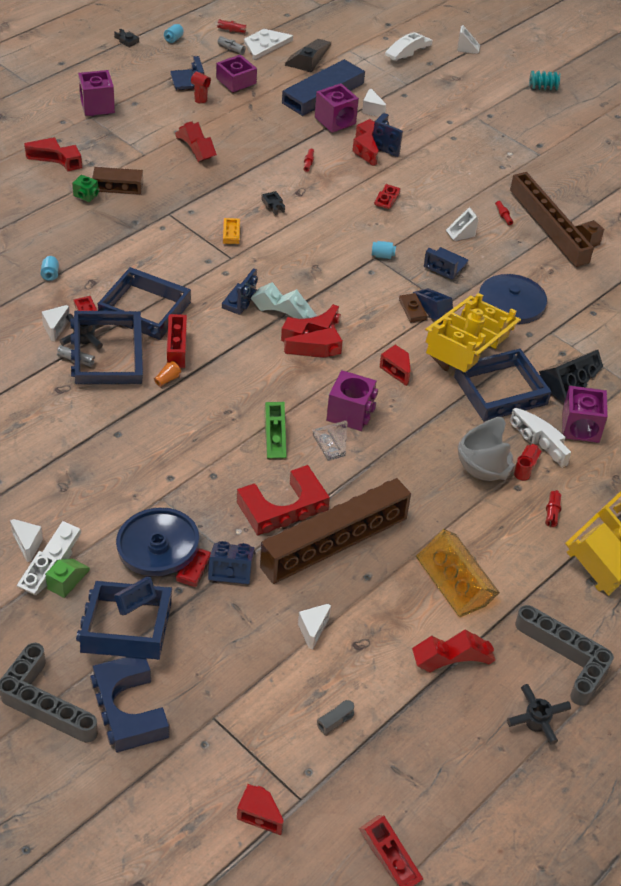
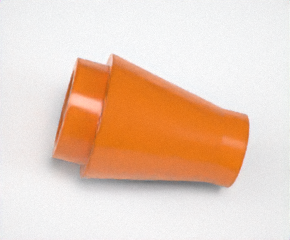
[154,361,181,387]

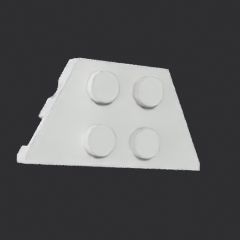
[244,29,293,60]

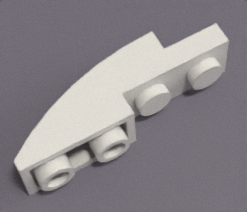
[385,32,433,61]
[510,408,571,468]
[17,521,82,595]

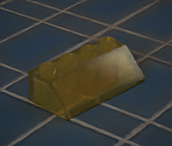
[416,529,500,617]

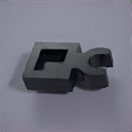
[114,29,139,47]
[261,191,285,215]

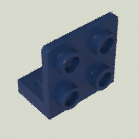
[170,56,204,90]
[373,113,403,157]
[423,247,469,280]
[222,268,258,315]
[208,541,255,584]

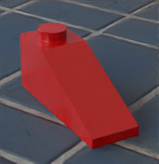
[284,327,343,358]
[359,815,423,886]

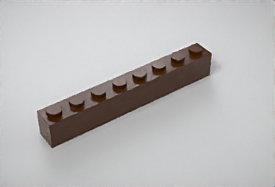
[510,172,594,267]

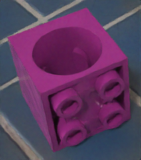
[78,70,115,116]
[315,84,359,133]
[326,370,378,432]
[562,386,608,443]

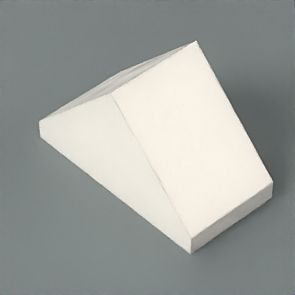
[457,25,480,54]
[362,89,386,117]
[446,207,479,241]
[42,305,70,342]
[10,519,43,563]
[298,604,331,650]

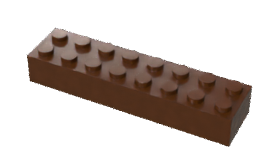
[260,478,411,584]

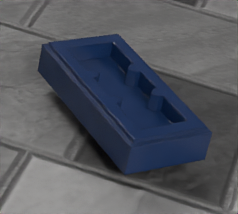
[114,577,157,616]

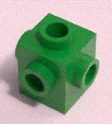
[72,174,99,202]

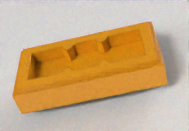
[223,218,240,244]

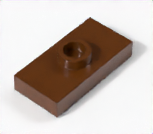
[399,293,427,323]

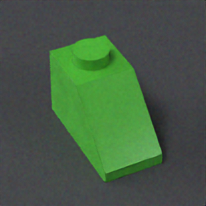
[45,558,90,598]

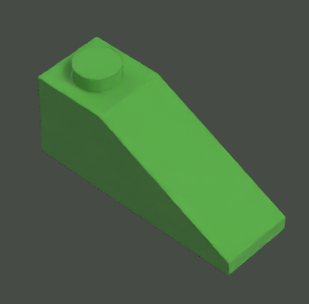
[264,402,286,459]

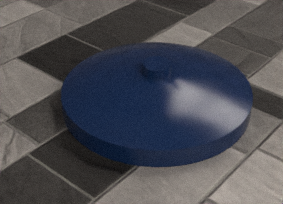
[479,274,547,324]
[116,508,200,576]

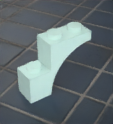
[251,282,317,319]

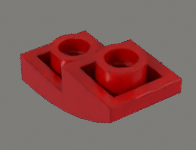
[374,184,401,209]

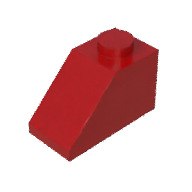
[379,344,411,386]
[237,784,284,835]

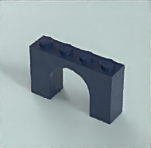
[90,657,169,753]

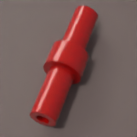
[303,148,314,172]
[495,201,513,225]

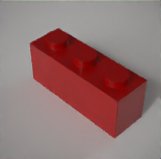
[167,314,187,368]

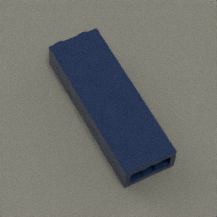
[282,59,365,116]

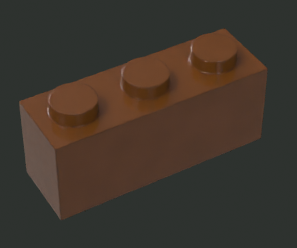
[92,167,143,195]

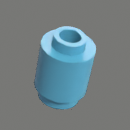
[164,24,184,43]
[371,241,396,259]
[40,256,59,281]

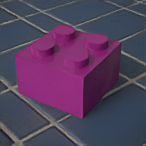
[216,54,257,92]

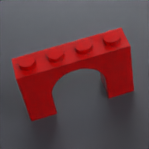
[237,465,330,536]

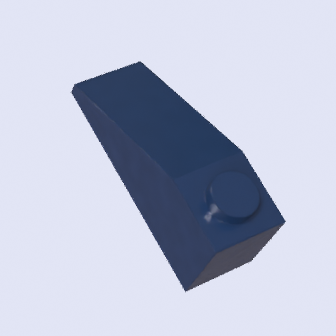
[413,288,453,323]

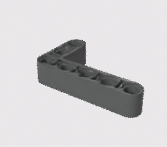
[515,605,614,706]
[0,643,98,743]

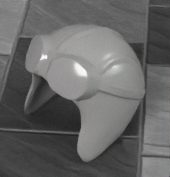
[458,417,515,481]

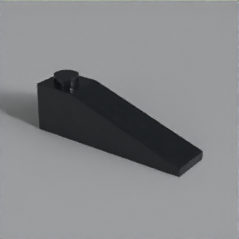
[285,39,331,73]
[539,349,603,403]

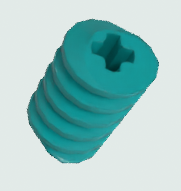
[529,70,560,91]

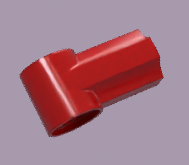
[191,72,211,104]
[514,444,542,481]

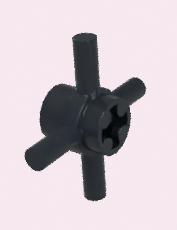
[60,314,104,349]
[507,684,571,745]

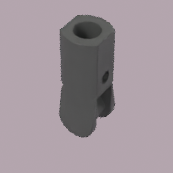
[317,700,354,735]

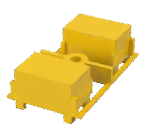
[425,293,521,372]
[565,491,621,596]

